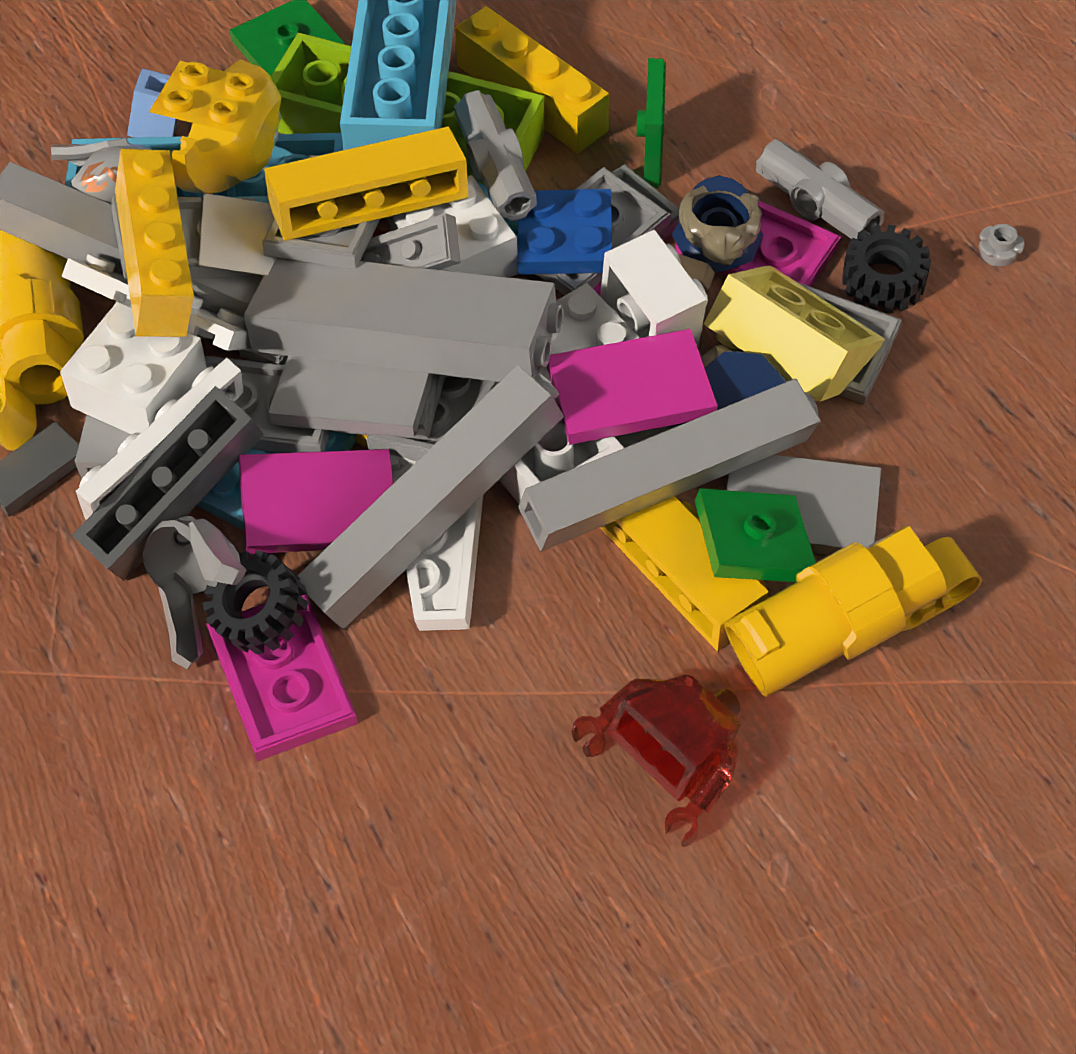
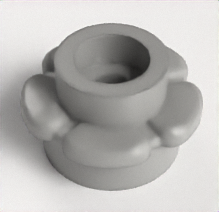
[979,224,1025,267]

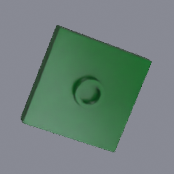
[229,0,346,76]
[636,58,666,188]
[695,488,816,582]

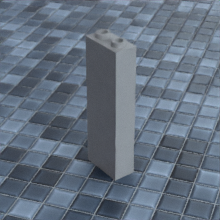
[244,258,563,382]

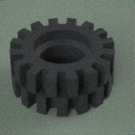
[842,225,931,313]
[203,550,308,654]

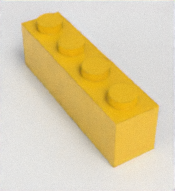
[455,6,609,154]
[264,126,468,241]
[115,149,194,337]
[600,496,769,652]

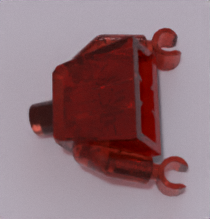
[571,674,741,847]

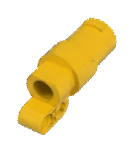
[0,230,84,451]
[724,526,982,697]

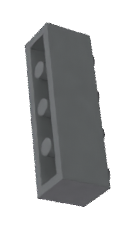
[72,386,264,581]

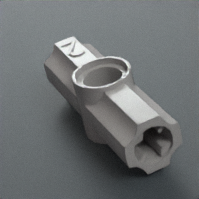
[454,90,537,221]
[756,139,885,239]

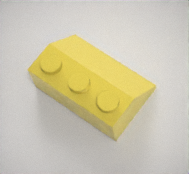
[704,265,885,402]

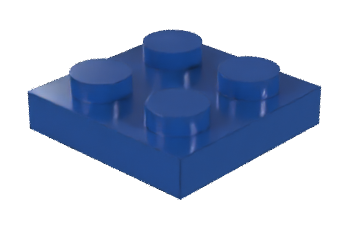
[518,189,612,274]

